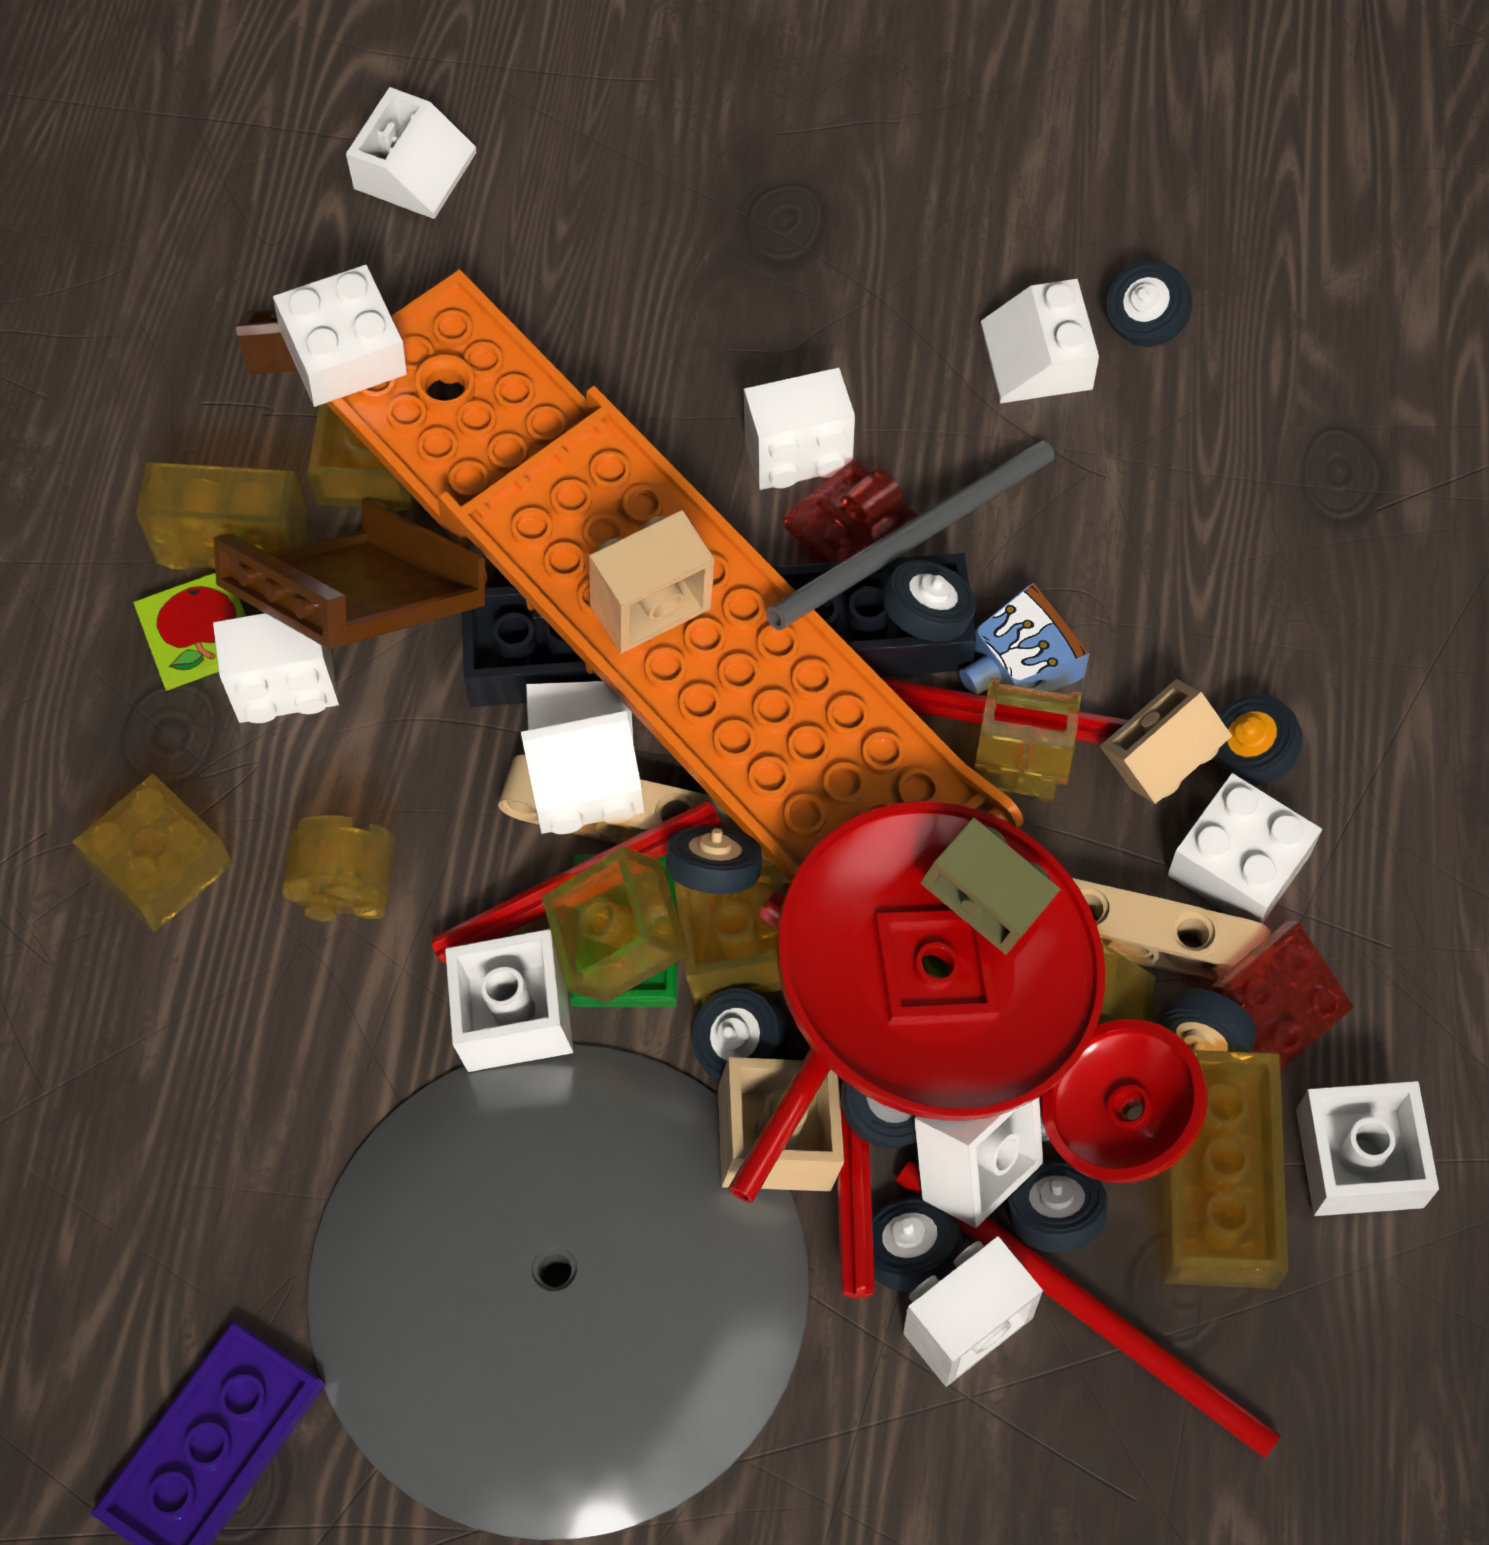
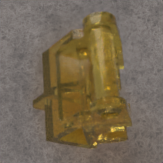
[974,677,1082,804]

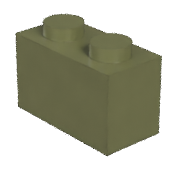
[920,818,1061,955]

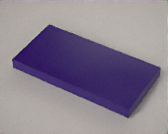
[90,1320,326,1545]

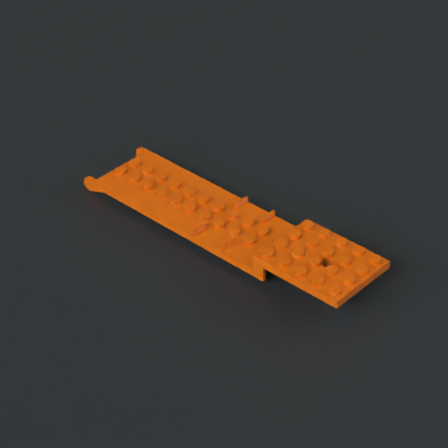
[326,269,1024,882]

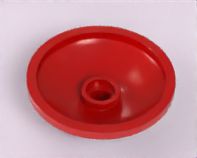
[1041,1019,1208,1183]

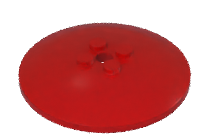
[776,801,1105,1121]

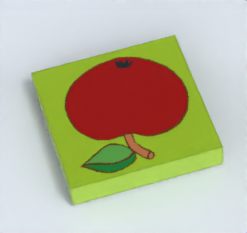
[133,572,246,691]

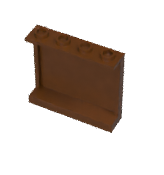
[214,500,487,650]

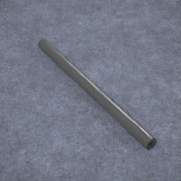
[766,441,1055,630]

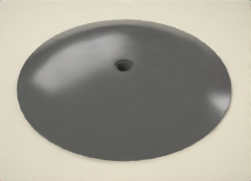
[307,1044,809,1541]

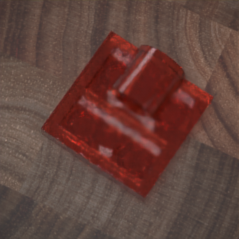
[783,459,918,563]
[1211,921,1354,1074]

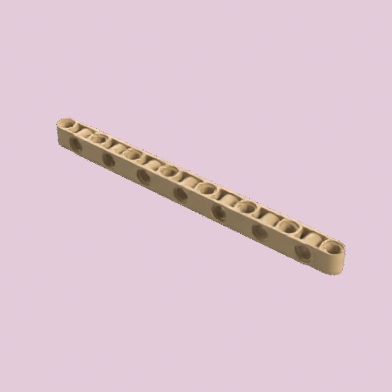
[498,755,1271,987]

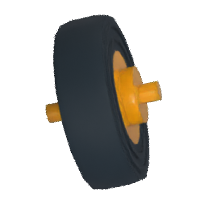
[1213,694,1303,786]

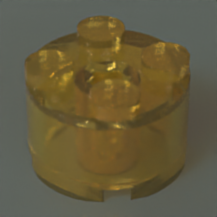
[282,815,396,921]

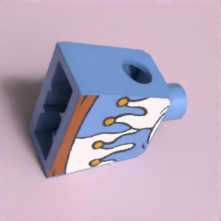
[959,583,1090,702]

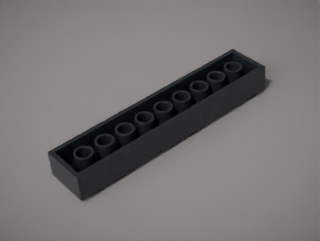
[462,553,976,707]

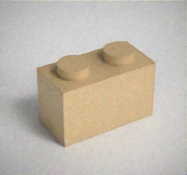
[1100,679,1232,804]

